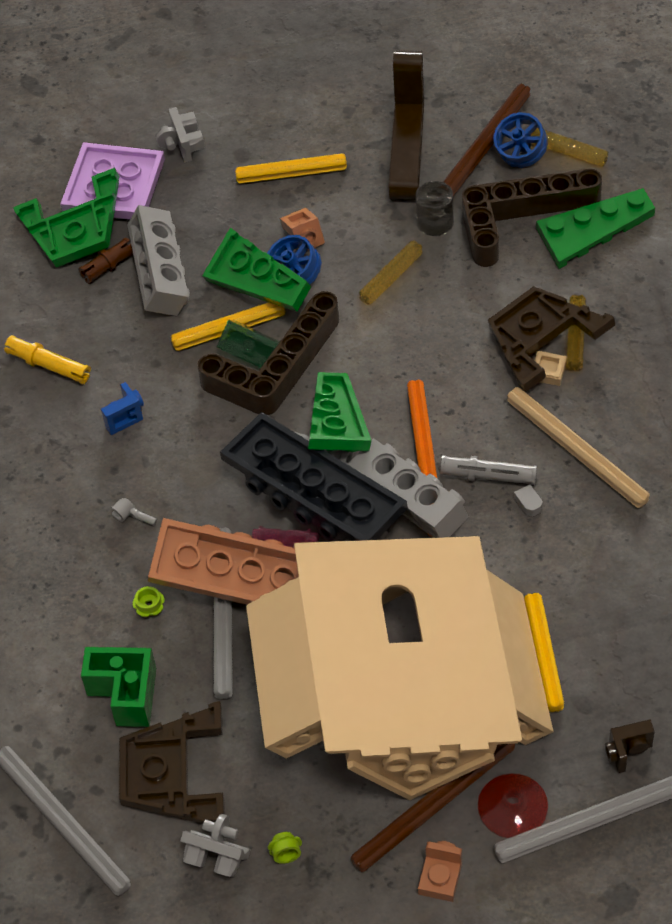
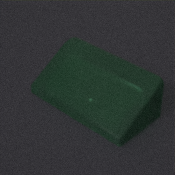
[216,320,280,368]

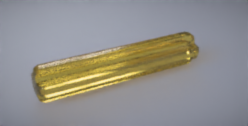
[530,128,609,167]
[359,240,423,305]
[566,294,586,371]

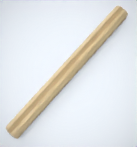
[507,387,650,508]

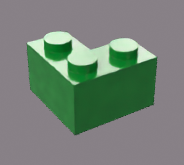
[81,647,157,727]

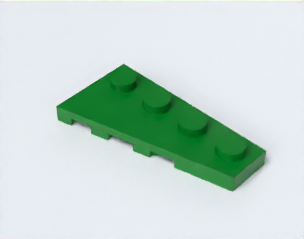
[536,188,655,269]
[202,228,311,312]
[308,372,372,452]

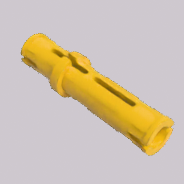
[4,335,91,384]

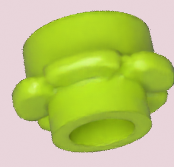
[133,586,165,617]
[268,832,302,864]

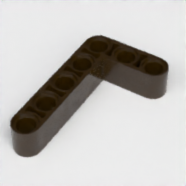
[389,51,424,199]
[462,169,602,267]
[198,291,339,415]

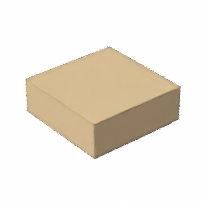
[534,351,567,386]

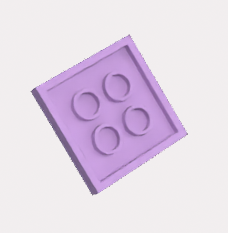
[61,142,165,219]

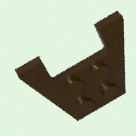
[488,286,615,392]
[119,701,225,824]

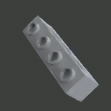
[127,205,190,316]
[348,438,469,538]

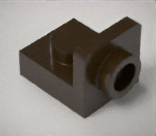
[605,719,655,773]

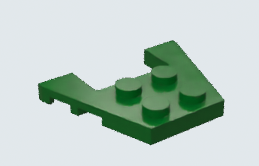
[13,167,120,267]

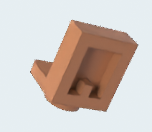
[280,208,325,251]
[418,841,462,902]

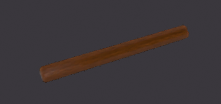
[438,83,530,201]
[351,744,515,872]

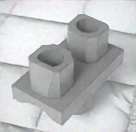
[156,107,205,163]
[180,814,251,877]

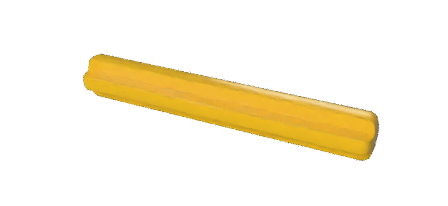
[235,153,347,184]
[171,302,285,351]
[524,593,564,713]

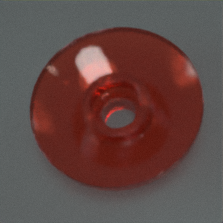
[478,773,548,838]

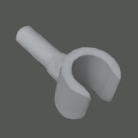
[112,498,157,526]

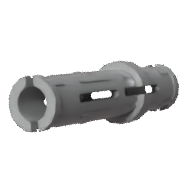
[440,455,537,485]

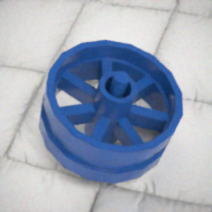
[493,112,548,168]
[267,235,322,285]

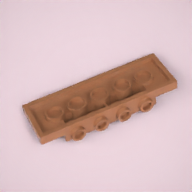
[148,518,299,605]

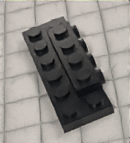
[220,412,408,541]

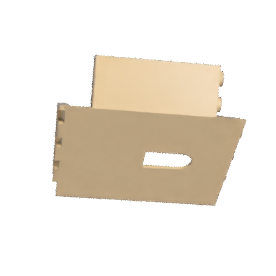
[246,536,554,800]

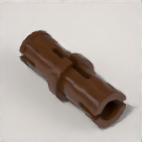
[78,238,133,284]

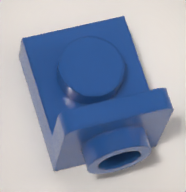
[101,382,144,435]

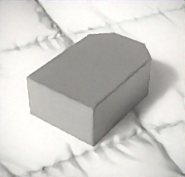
[514,484,543,517]

